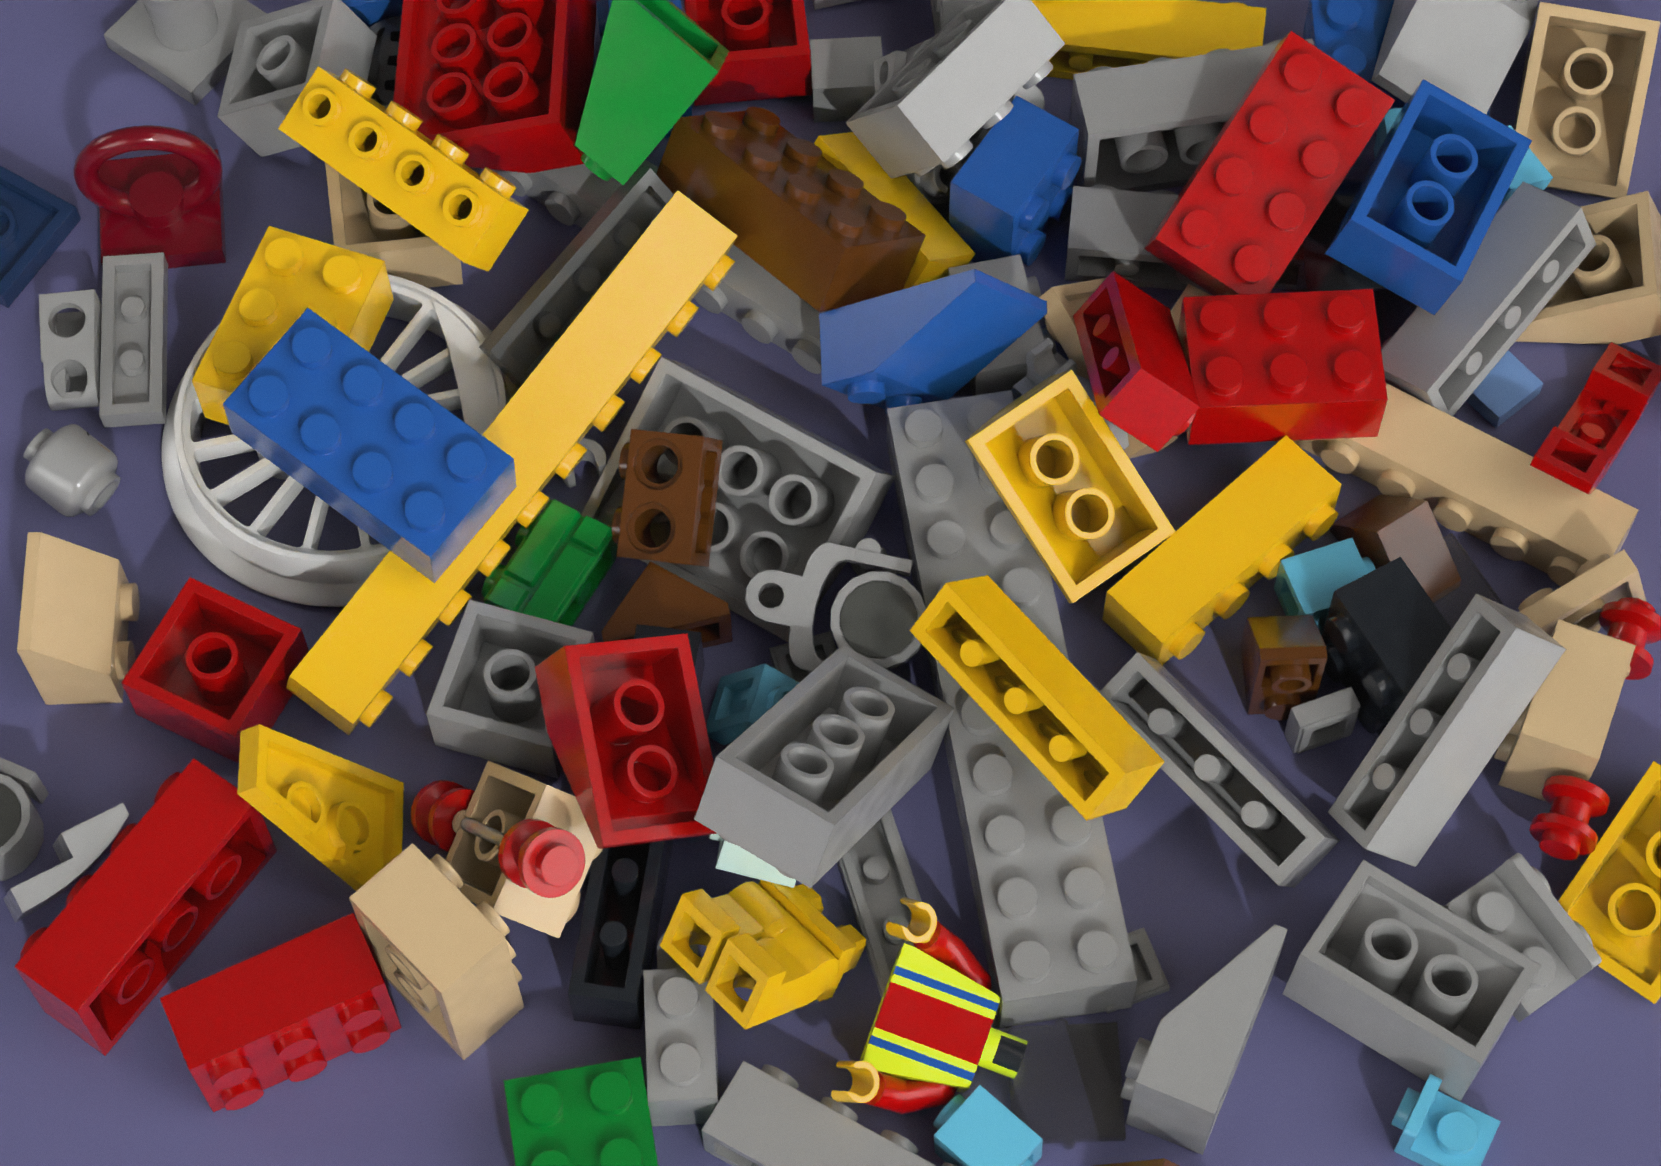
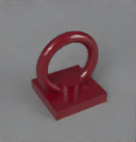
[73,125,226,269]

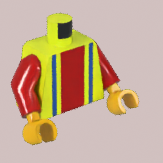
[831,897,1028,1114]

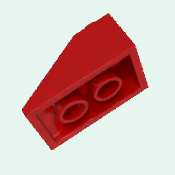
[535,633,717,849]

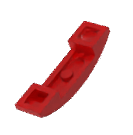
[1530,342,1661,495]

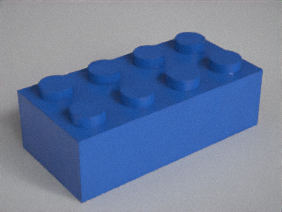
[223,308,517,583]

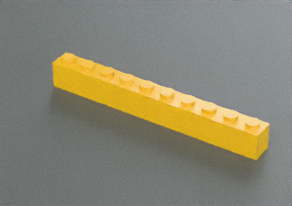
[286,190,737,736]

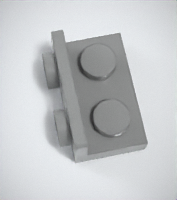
[1444,853,1602,1022]

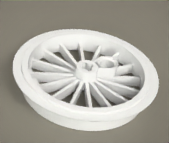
[161,275,519,607]

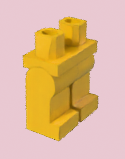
[659,880,866,1030]

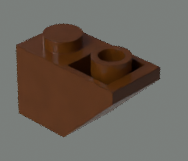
[1241,615,1327,720]

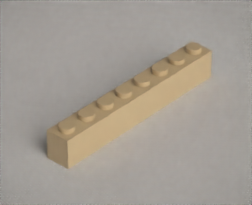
[1171,284,1639,586]

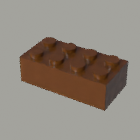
[656,106,926,312]

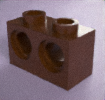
[612,429,723,567]

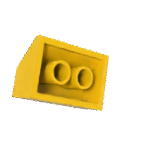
[965,370,1176,604]

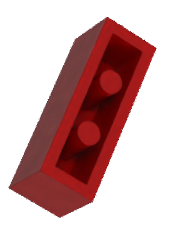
[1073,271,1200,452]

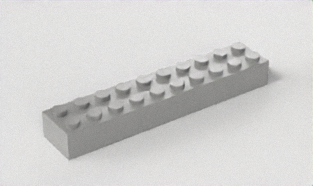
[887,390,1137,1028]

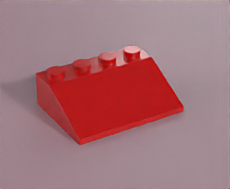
[393,0,597,173]

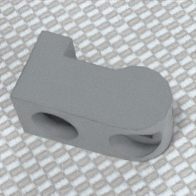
[39,289,102,411]

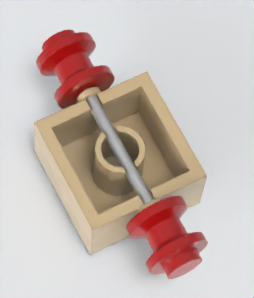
[1494,597,1661,860]
[411,760,603,939]

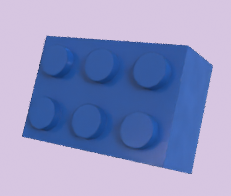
[1325,79,1532,315]

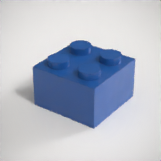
[949,96,1082,266]

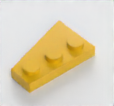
[237,724,404,891]

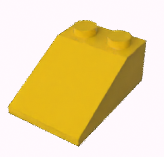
[1558,761,1661,1004]

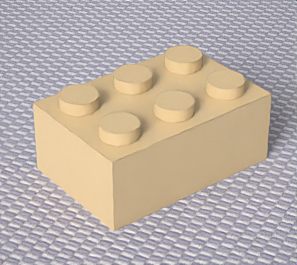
[349,843,524,1060]

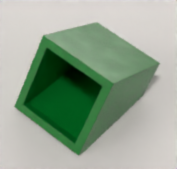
[575,0,729,185]

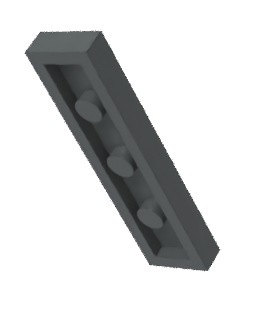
[479,166,674,388]

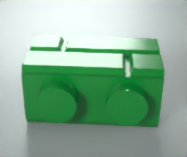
[481,499,618,626]

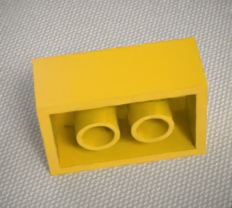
[192,226,394,425]

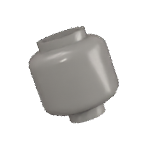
[23,424,121,517]

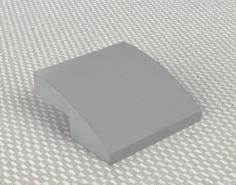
[3,803,129,923]

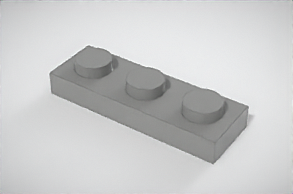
[99,252,168,428]

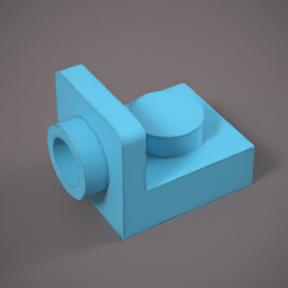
[706,663,799,745]
[1391,1074,1501,1166]

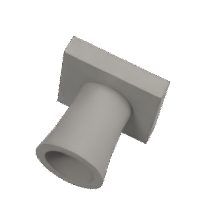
[104,0,267,106]

